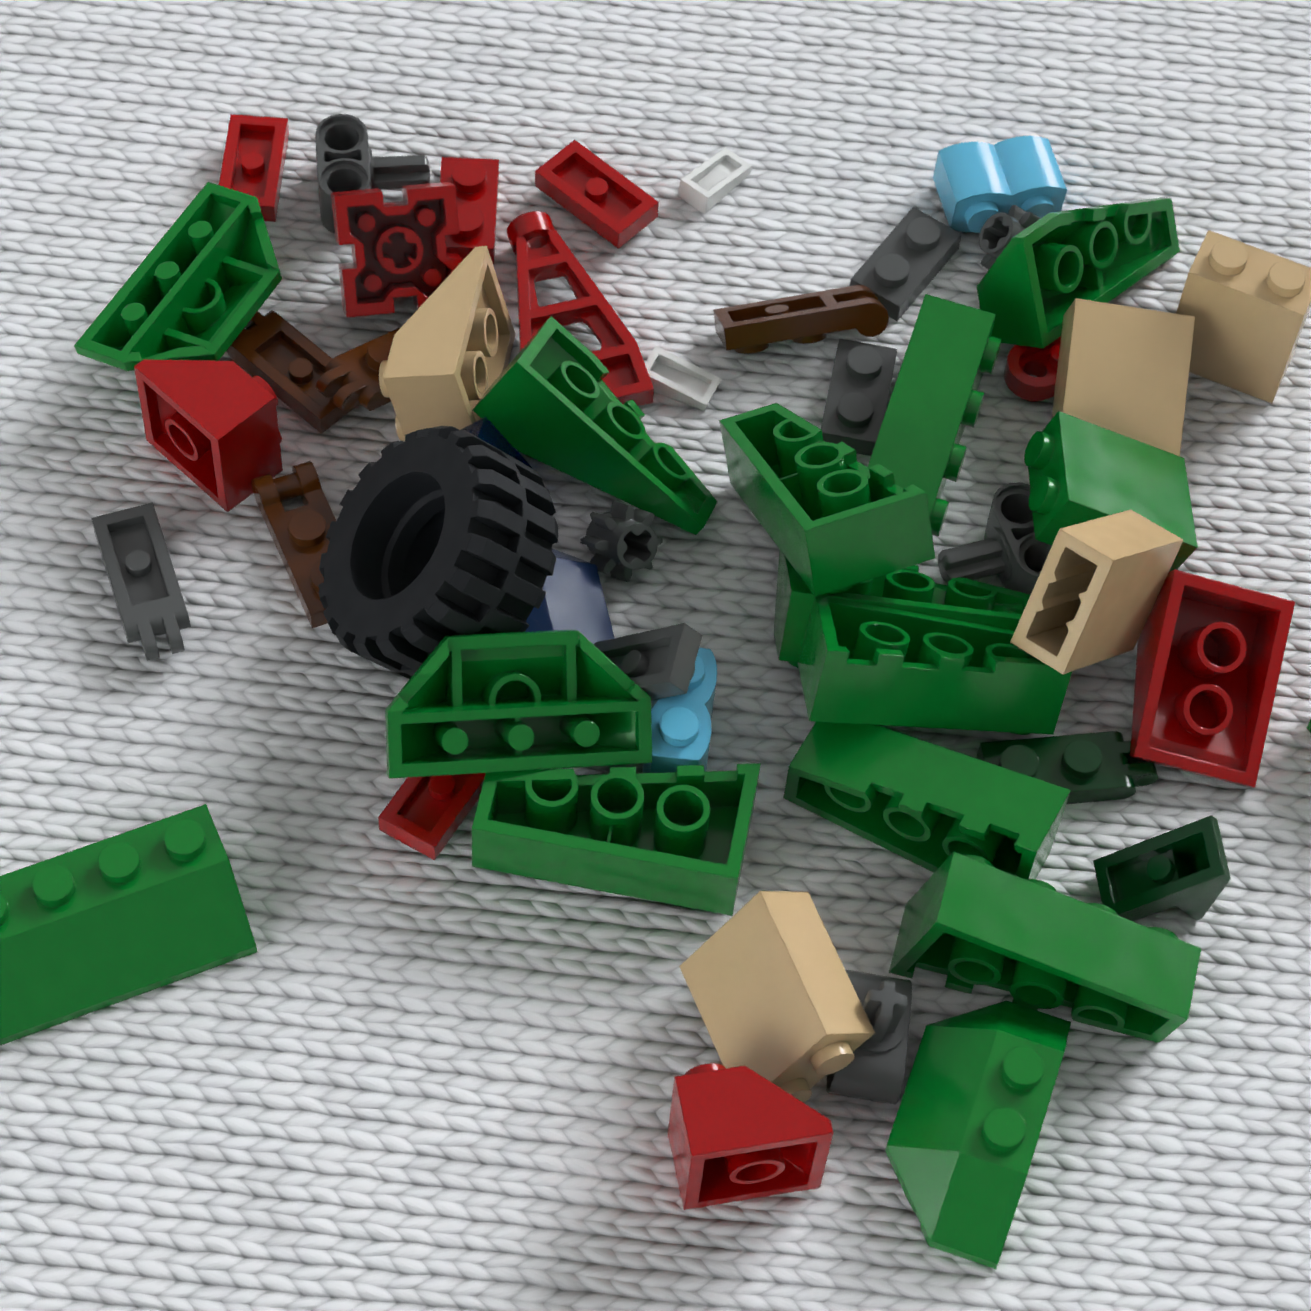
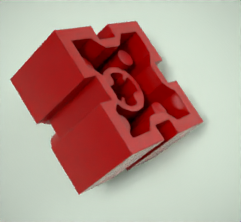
[331,182,462,318]

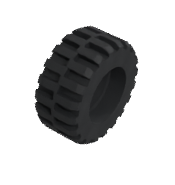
[318,426,558,679]

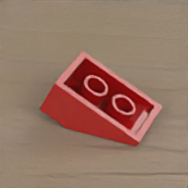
[1130,569,1295,788]

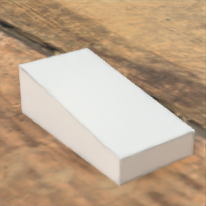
[677,148,752,215]
[645,345,721,411]

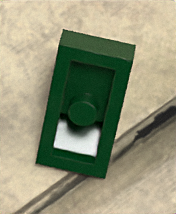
[1093,815,1231,921]

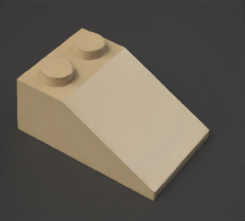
[379,246,515,444]

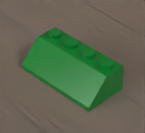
[0,804,257,1046]

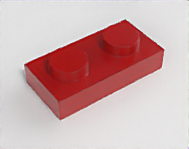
[219,114,289,222]
[535,140,659,249]
[440,157,499,264]
[378,773,485,860]

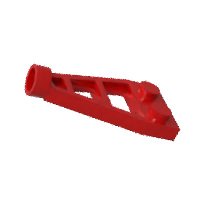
[507,211,654,406]

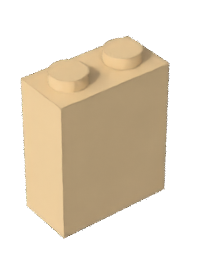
[1176,230,1311,403]
[1051,298,1195,456]
[1010,510,1183,674]
[679,891,875,1103]

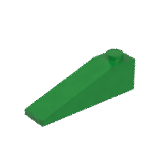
[976,197,1180,349]
[472,316,718,535]
[774,550,1030,668]

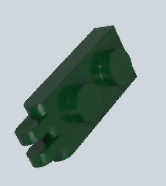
[977,731,1158,804]

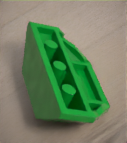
[74,182,282,371]
[385,629,652,779]
[885,1000,1071,1269]

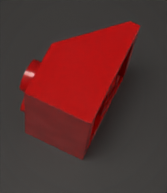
[134,359,283,512]
[668,1063,833,1210]

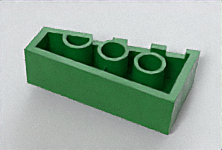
[868,294,1002,537]
[719,403,935,597]
[798,595,1072,735]
[783,722,1071,879]
[472,763,761,916]
[889,852,1201,1043]

